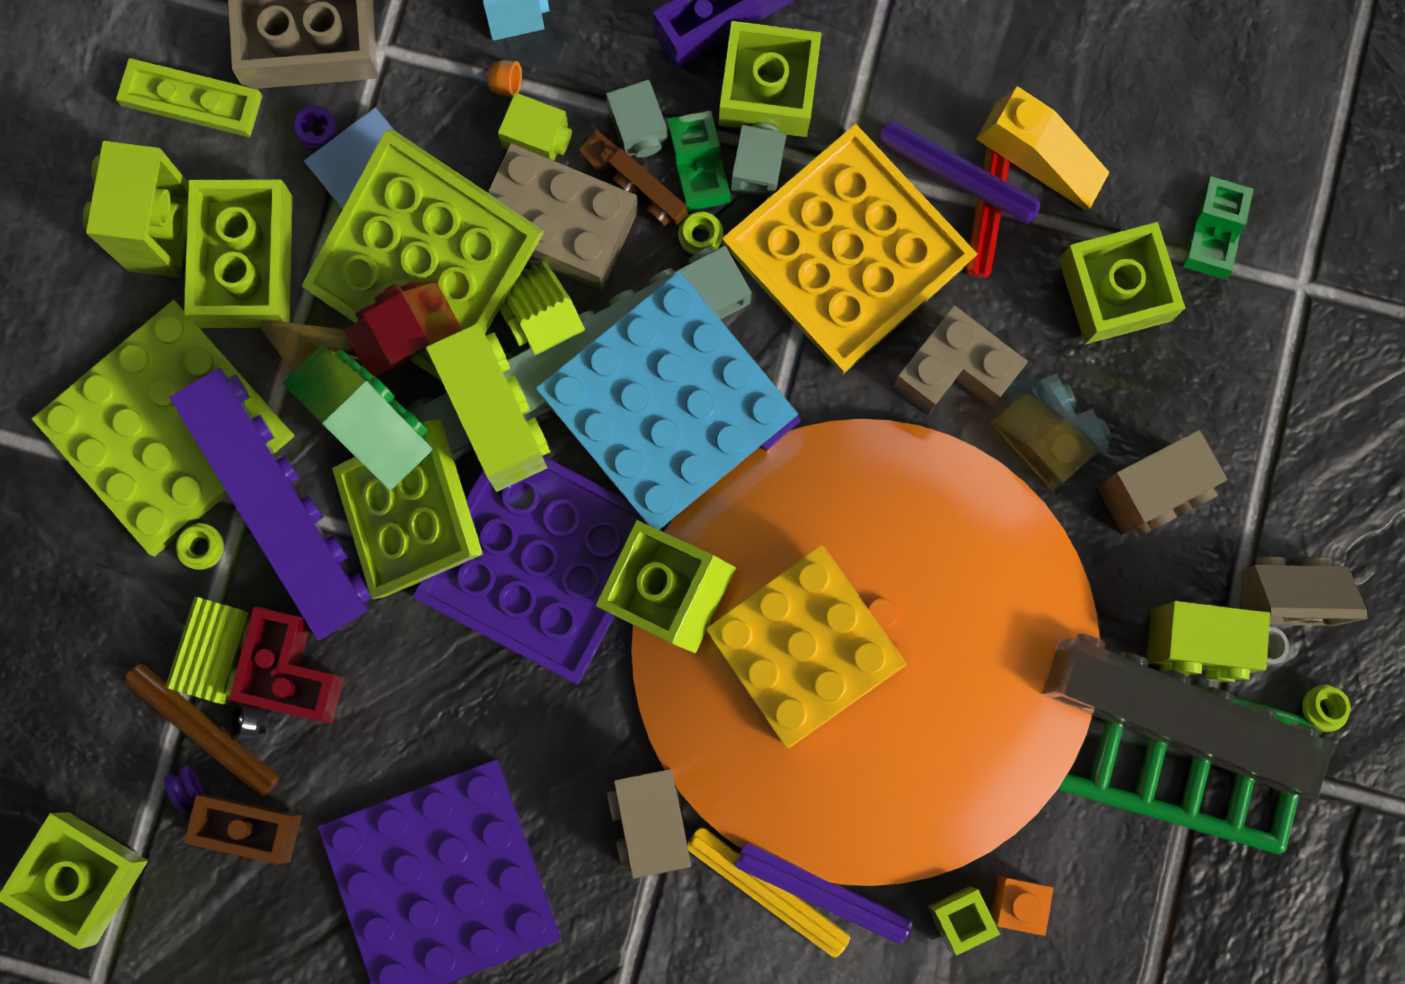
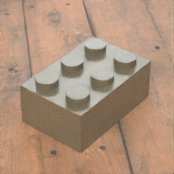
[228,0,378,89]
[488,143,638,291]

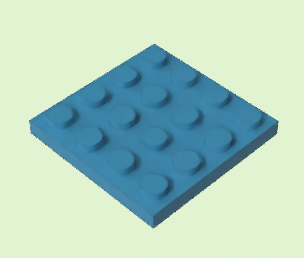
[536,271,798,530]

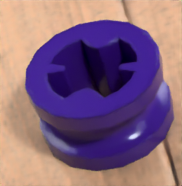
[294,105,338,151]
[164,766,205,815]

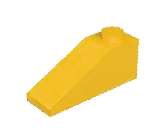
[976,86,1109,211]

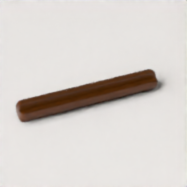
[124,664,279,796]

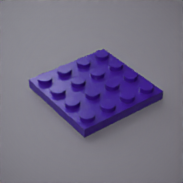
[413,456,663,685]
[318,760,562,984]

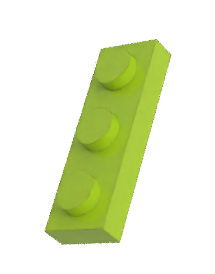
[116,58,262,137]

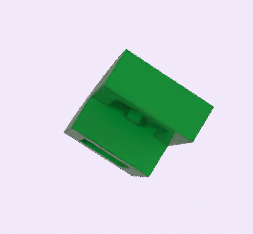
[667,111,730,211]
[1183,176,1254,280]

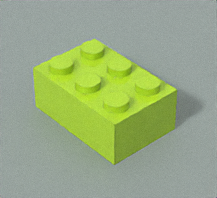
[83,141,189,278]
[184,180,293,328]
[426,323,550,492]

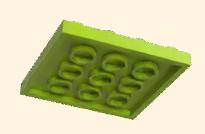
[302,129,545,381]
[32,300,295,557]

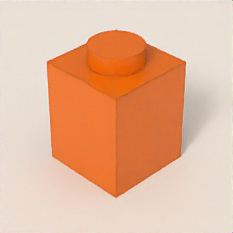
[990,875,1054,936]

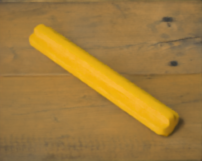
[687,827,851,958]

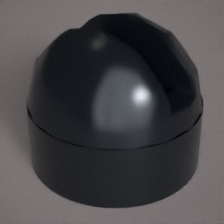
[229,703,268,742]

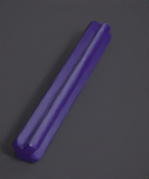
[879,121,1040,224]
[735,843,912,944]

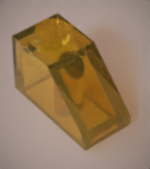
[991,393,1097,491]

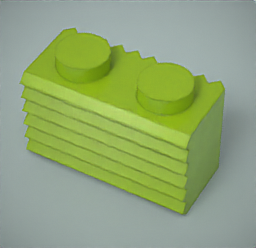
[500,260,585,356]
[165,597,252,705]

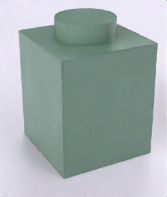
[606,80,667,157]
[731,123,787,198]

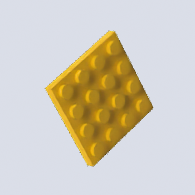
[722,124,977,375]

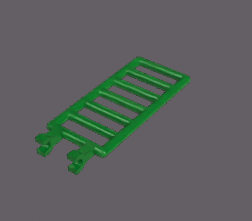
[1057,657,1315,854]

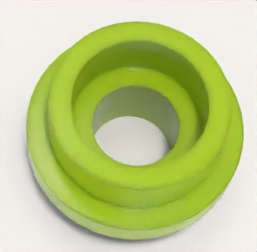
[678,212,723,255]
[176,523,224,570]
[1302,685,1351,732]

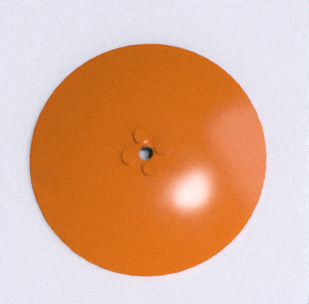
[631,419,1100,886]

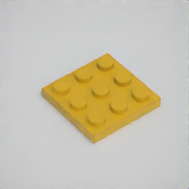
[706,545,907,748]

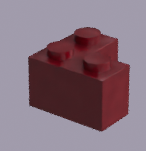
[344,280,462,377]
[229,607,344,723]

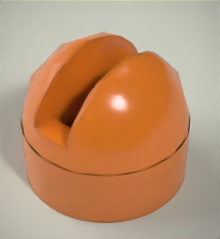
[486,60,522,98]

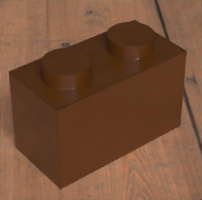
[184,794,302,865]

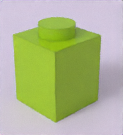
[498,93,572,161]
[927,886,1000,956]

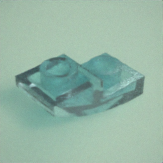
[1032,374,1112,462]

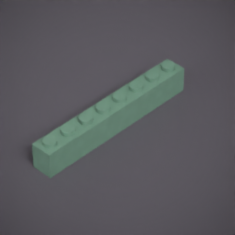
[406,246,752,461]

